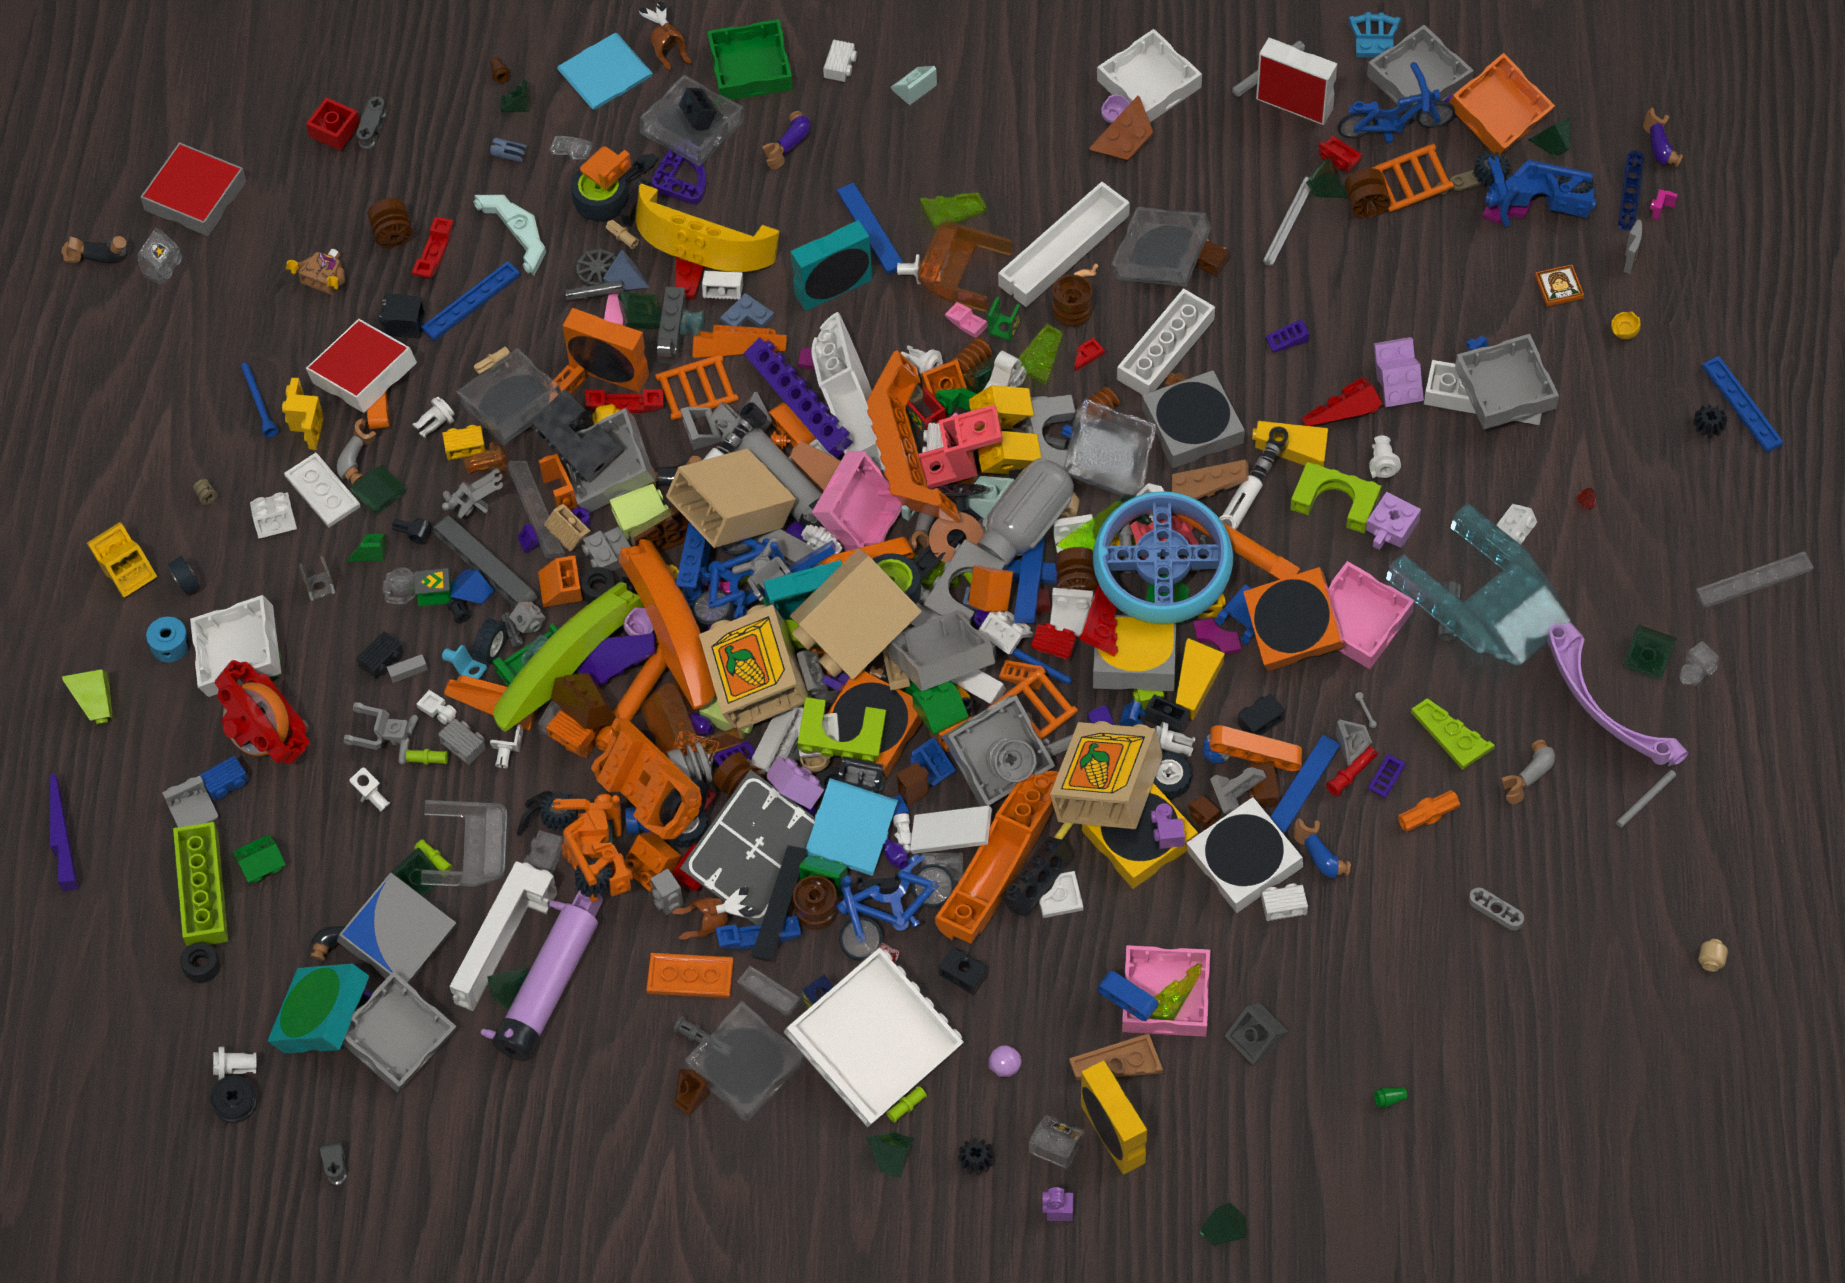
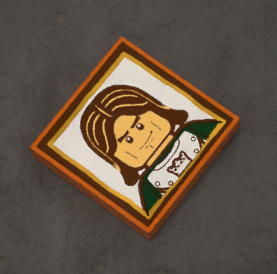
[1535,265,1584,307]

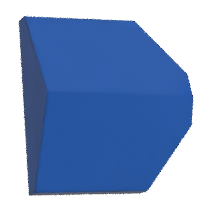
[910,737,956,786]

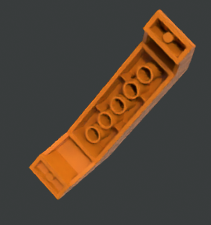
[867,350,960,522]

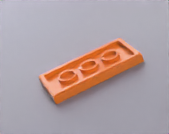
[646,953,734,998]

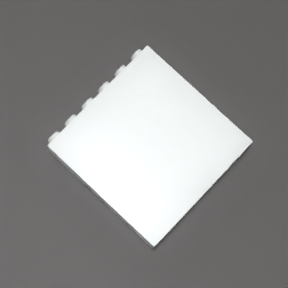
[784,947,964,1128]

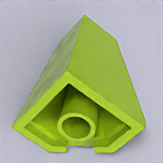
[62,669,113,724]

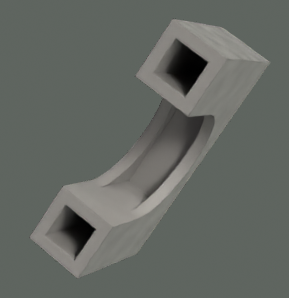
[1023,395,1087,475]
[922,540,1006,624]

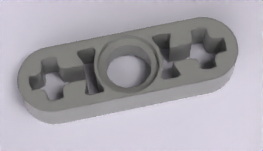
[1469,888,1524,930]

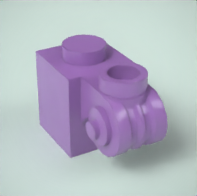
[1151,803,1185,849]
[1043,1187,1073,1221]

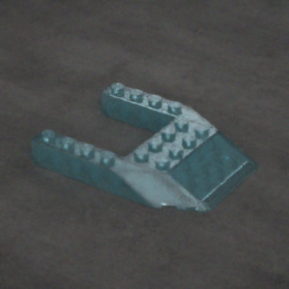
[1386,503,1571,665]

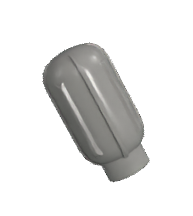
[977,458,1074,567]

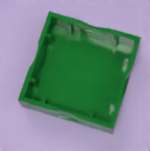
[707,19,793,102]

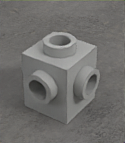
[509,602,546,633]

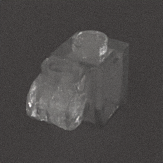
[1679,641,1719,686]

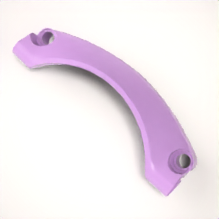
[1547,623,1688,766]

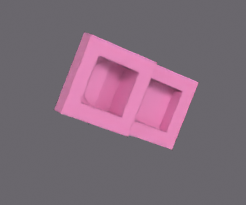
[945,302,988,338]

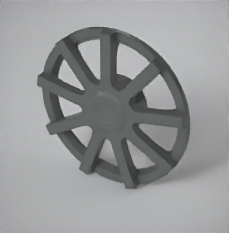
[576,248,616,285]

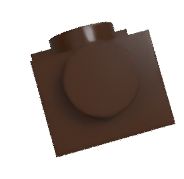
[1188,795,1220,831]

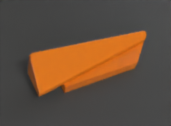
[692,325,787,358]
[444,675,538,730]

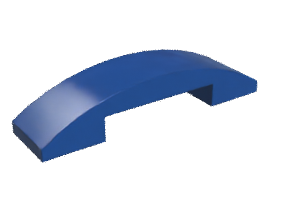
[715,916,801,949]

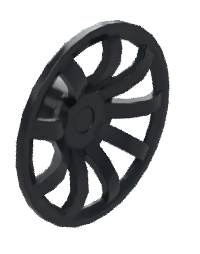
[930,484,987,511]

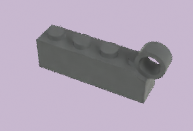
[657,287,686,364]

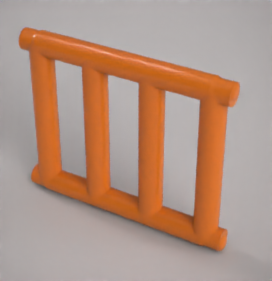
[1372,143,1454,212]
[655,355,739,420]
[988,667,1078,740]

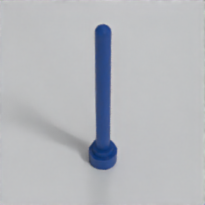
[241,363,278,438]
[989,640,1072,684]

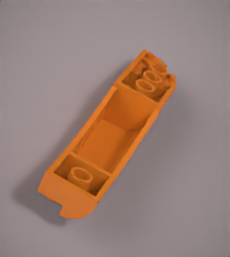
[618,539,716,710]

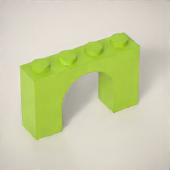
[1290,462,1381,534]
[797,697,886,763]

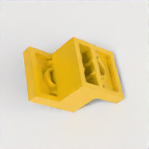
[282,378,324,450]
[87,522,157,597]

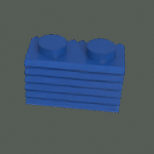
[199,755,249,801]

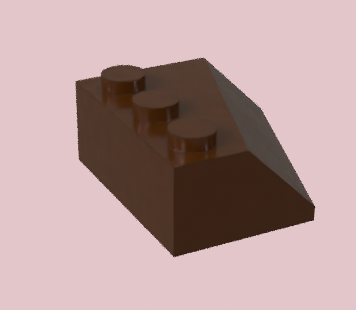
[628,506,689,553]
[551,672,617,729]

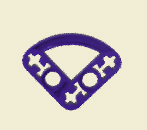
[652,146,706,205]

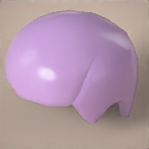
[1101,94,1130,124]
[624,607,654,636]
[988,1045,1021,1077]

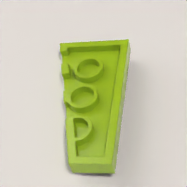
[1411,698,1495,770]

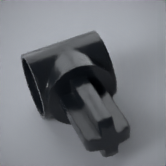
[392,518,432,544]

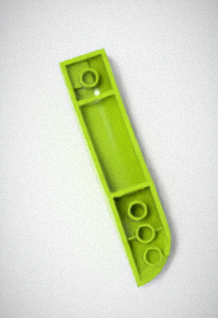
[494,582,643,732]

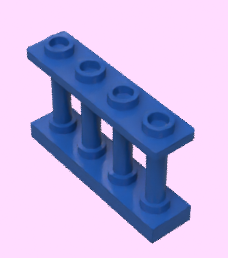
[676,522,712,611]

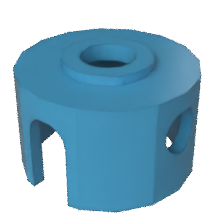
[146,616,189,663]

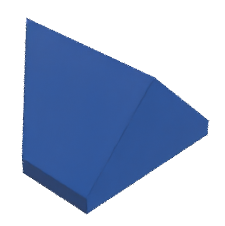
[451,569,494,606]

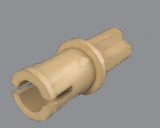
[606,220,639,249]
[474,346,511,375]

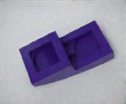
[822,671,850,691]

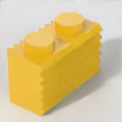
[442,425,486,460]

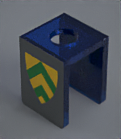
[799,974,834,1010]

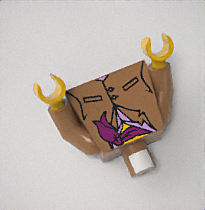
[285,249,345,295]

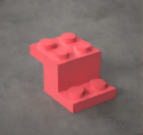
[1130,515,1199,560]

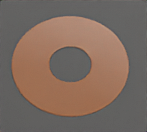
[929,512,984,563]

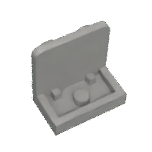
[162,776,218,827]

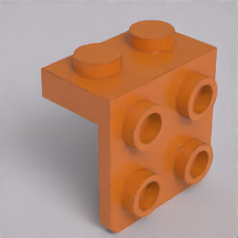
[580,146,632,190]

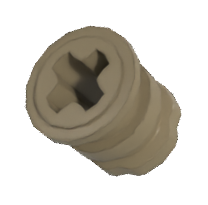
[193,479,218,505]

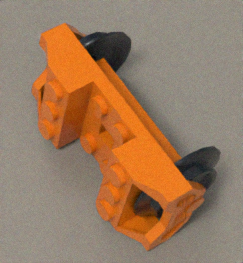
[591,718,708,839]

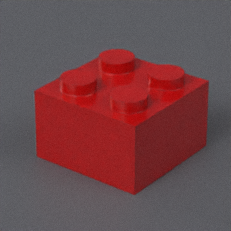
[306,97,360,151]

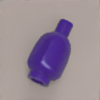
[678,713,714,735]
[883,838,908,869]

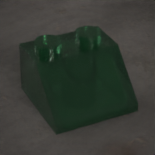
[1623,625,1677,680]

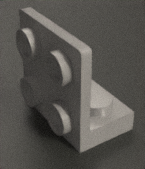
[797,651,828,698]

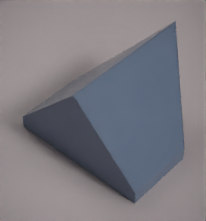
[603,250,650,290]

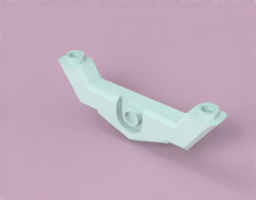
[473,195,546,276]

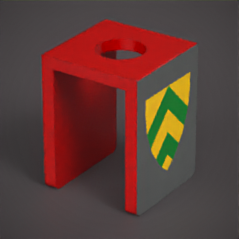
[906,388,946,434]

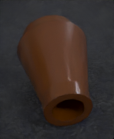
[490,57,510,83]

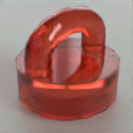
[1576,488,1596,510]

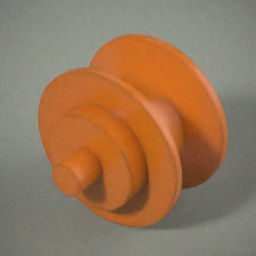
[770,431,791,450]

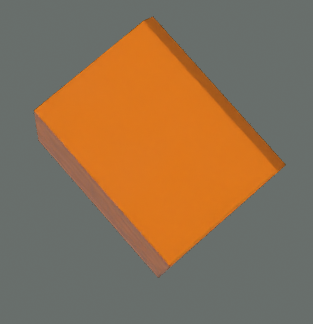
[921,359,967,397]
[968,565,1013,611]

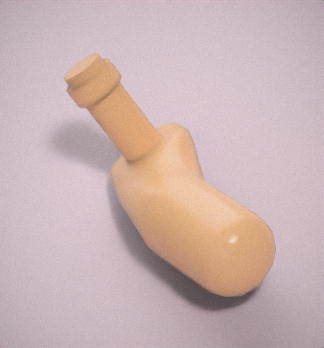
[1074,264,1098,277]

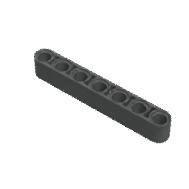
[432,515,537,607]

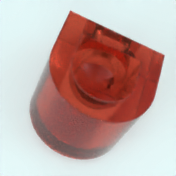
[1036,588,1051,614]

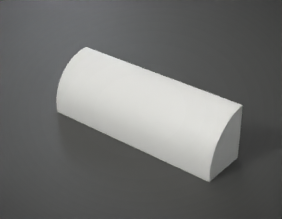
[951,670,1006,704]
[751,705,804,775]

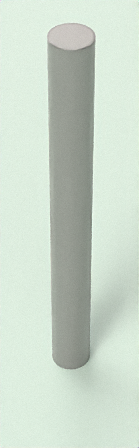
[1616,770,1676,828]

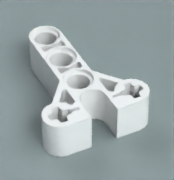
[984,351,1027,390]

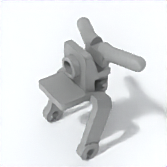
[442,468,503,519]
[732,537,792,602]
[343,702,418,765]

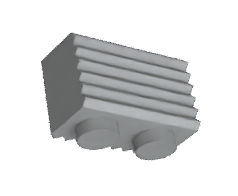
[438,718,486,765]

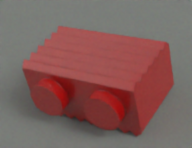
[1031,623,1078,661]

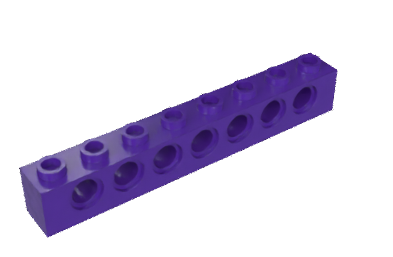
[743,337,853,458]

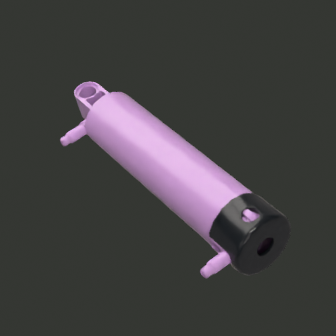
[481,891,603,1061]

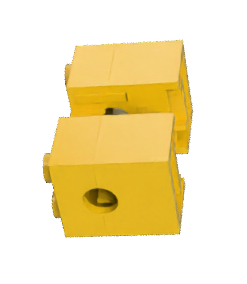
[969,385,1041,474]

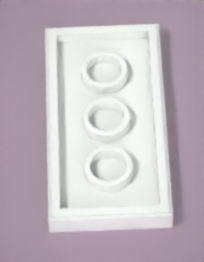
[284,453,361,528]
[910,805,992,854]

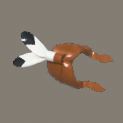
[639,1,691,71]
[672,887,756,940]

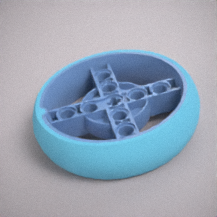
[1093,491,1233,624]

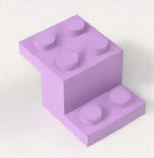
[1373,337,1424,407]

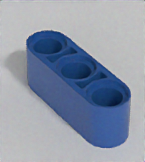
[1097,971,1159,1021]

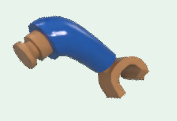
[1293,818,1351,878]

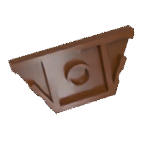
[1089,95,1154,161]

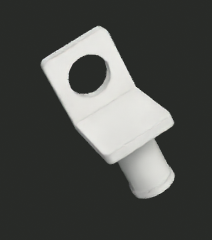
[897,254,940,284]
[490,724,523,768]
[349,767,390,812]

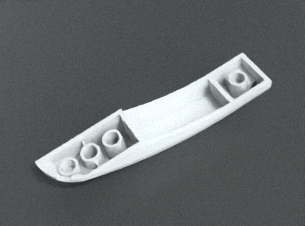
[812,312,886,479]

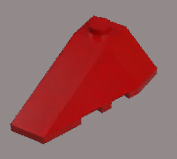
[1300,377,1383,426]

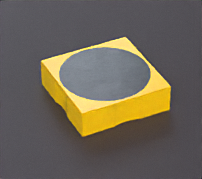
[1082,783,1198,889]
[1081,1060,1147,1175]

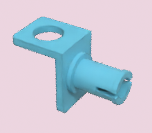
[442,645,488,679]

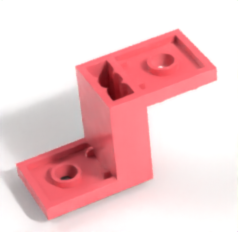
[919,405,1003,489]

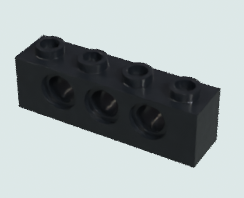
[1001,836,1074,917]

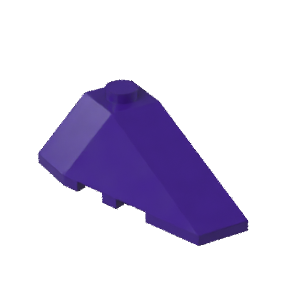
[576,634,656,686]

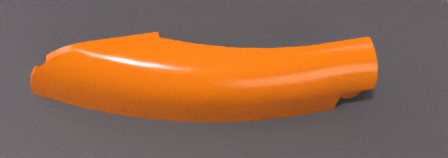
[935,771,1059,944]

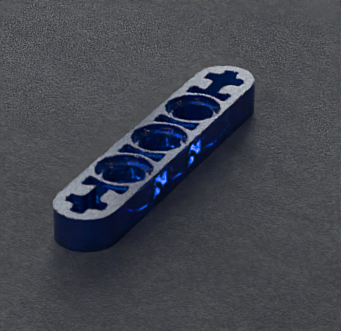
[1618,151,1644,230]

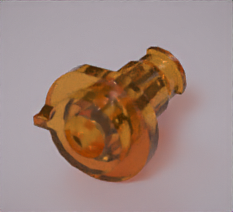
[463,442,509,473]

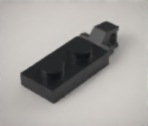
[620,178,650,227]

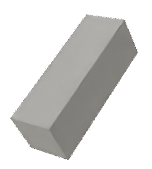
[387,654,428,683]

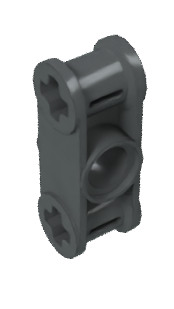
[356,96,387,150]

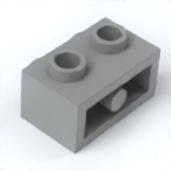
[650,869,684,915]

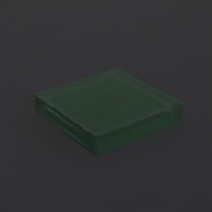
[618,292,661,329]

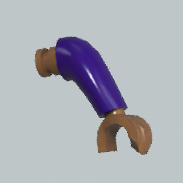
[1643,107,1683,167]
[762,111,811,170]

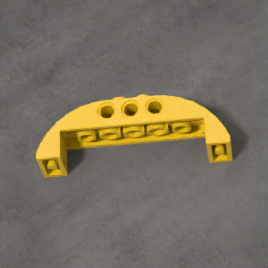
[636,184,780,272]

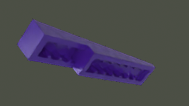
[50,774,79,891]

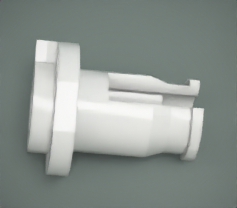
[901,345,943,376]
[412,397,455,439]
[1369,435,1401,478]
[1155,722,1195,757]
[213,1047,256,1080]

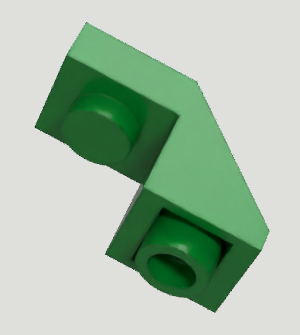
[935,388,977,415]

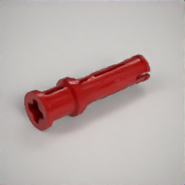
[1326,746,1377,797]

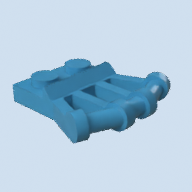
[1348,12,1401,58]

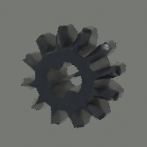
[1693,404,1727,438]
[958,1138,994,1175]

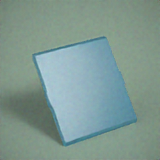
[557,33,653,110]
[806,778,898,876]

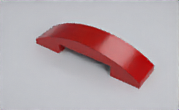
[412,217,453,278]
[585,389,663,414]

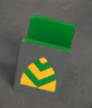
[988,297,1021,342]
[414,568,453,607]

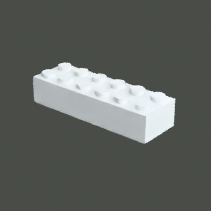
[1117,288,1215,395]
[1424,360,1542,425]

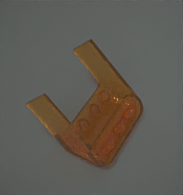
[917,221,1013,312]
[641,681,740,756]

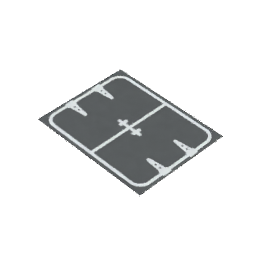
[680,769,815,925]

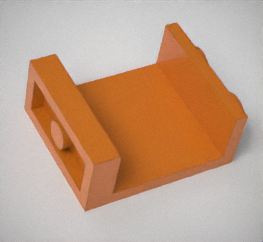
[539,454,577,511]

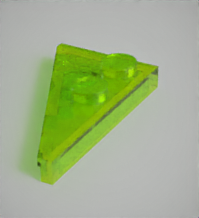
[1056,500,1123,550]
[1148,963,1202,1021]

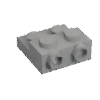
[582,527,631,572]

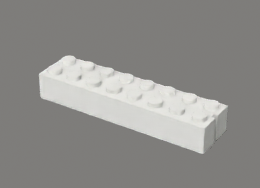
[998,182,1130,307]

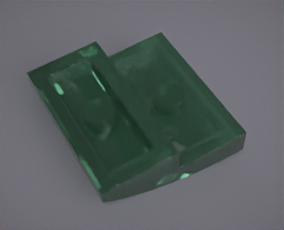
[350,465,407,513]

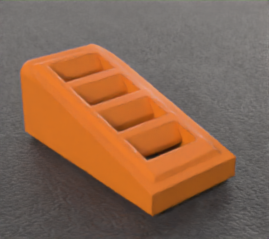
[999,660,1045,690]

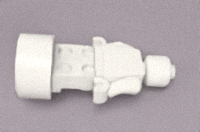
[893,813,912,854]

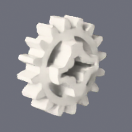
[801,525,842,555]

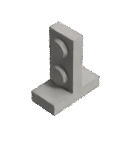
[1210,767,1266,814]

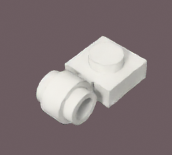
[417,690,457,725]

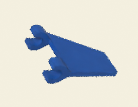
[1215,584,1255,645]

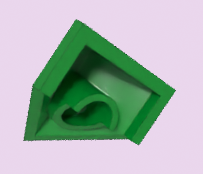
[345,533,385,562]

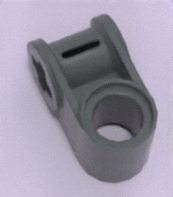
[320,1142,347,1186]

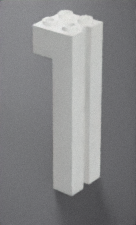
[450,861,558,1011]

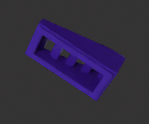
[1266,320,1309,353]
[713,741,755,768]
[1368,754,1406,799]

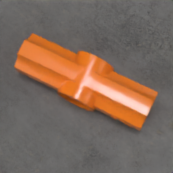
[1398,790,1460,832]

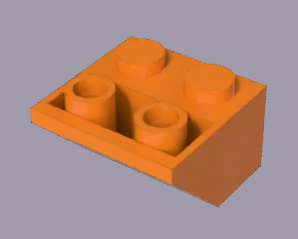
[538,555,583,607]
[624,831,681,892]

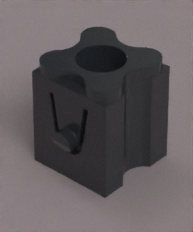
[379,293,425,339]

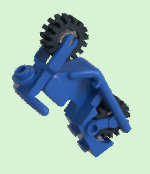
[1474,151,1596,227]

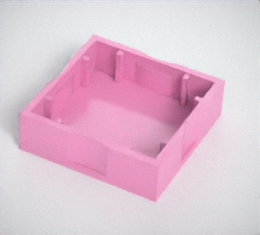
[812,451,903,551]
[1328,561,1415,669]
[1122,945,1210,1037]

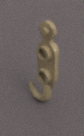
[1436,170,1482,195]

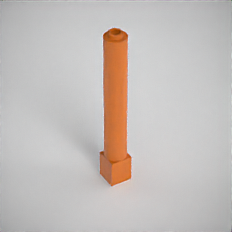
[1172,513,1302,580]
[594,639,667,752]

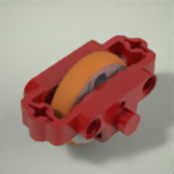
[215,660,310,764]

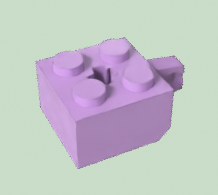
[1366,492,1421,550]
[767,756,824,810]

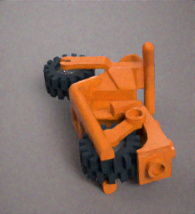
[540,792,633,902]

